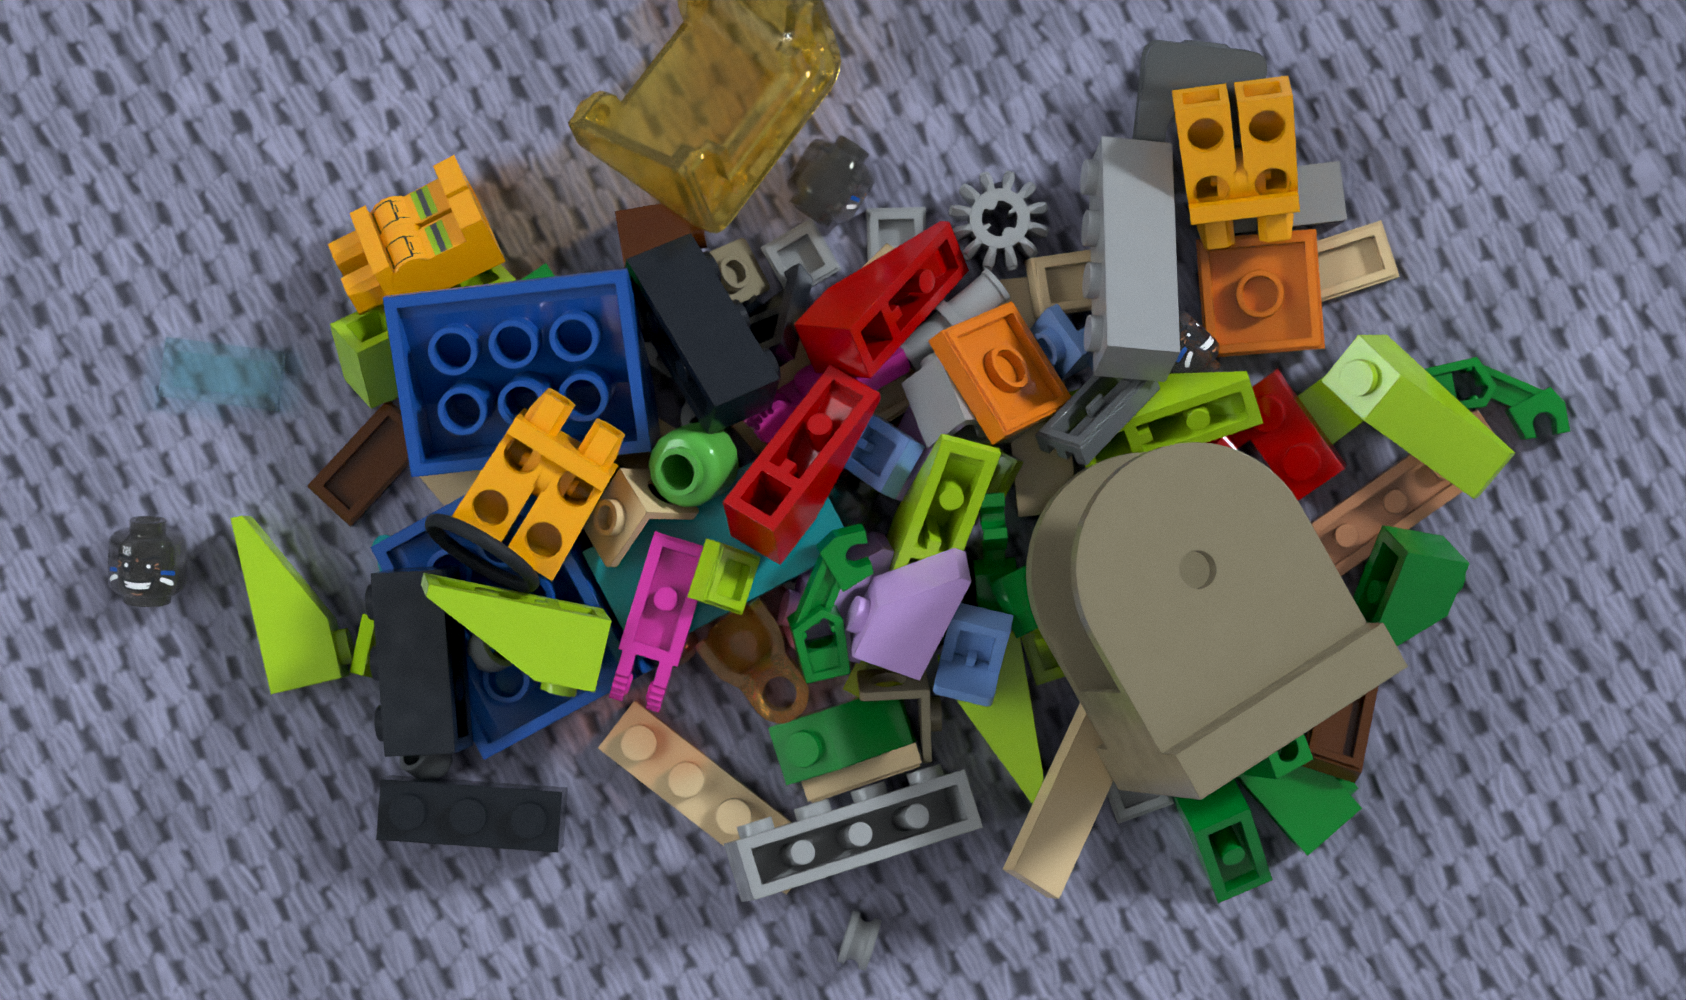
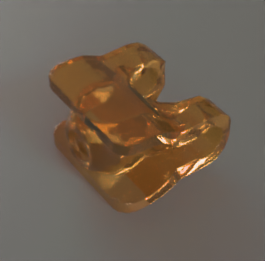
[694,597,809,724]

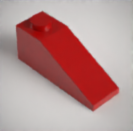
[794,221,969,379]
[723,365,881,565]

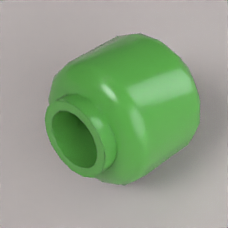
[648,422,739,507]

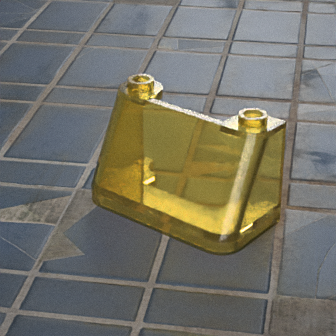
[568,0,841,234]

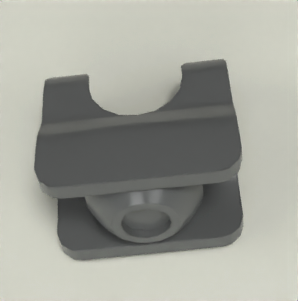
[1132,40,1267,148]

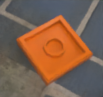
[1196,229,1325,358]
[928,301,1072,445]

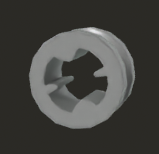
[837,910,882,971]

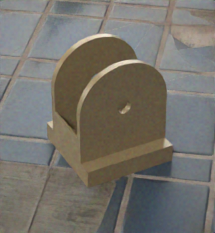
[1026,442,1408,800]

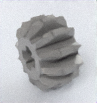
[948,171,1049,272]

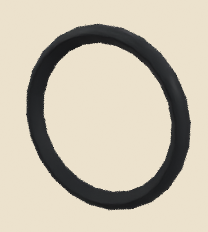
[424,513,540,593]

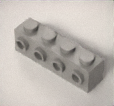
[1080,136,1180,382]
[724,764,983,902]

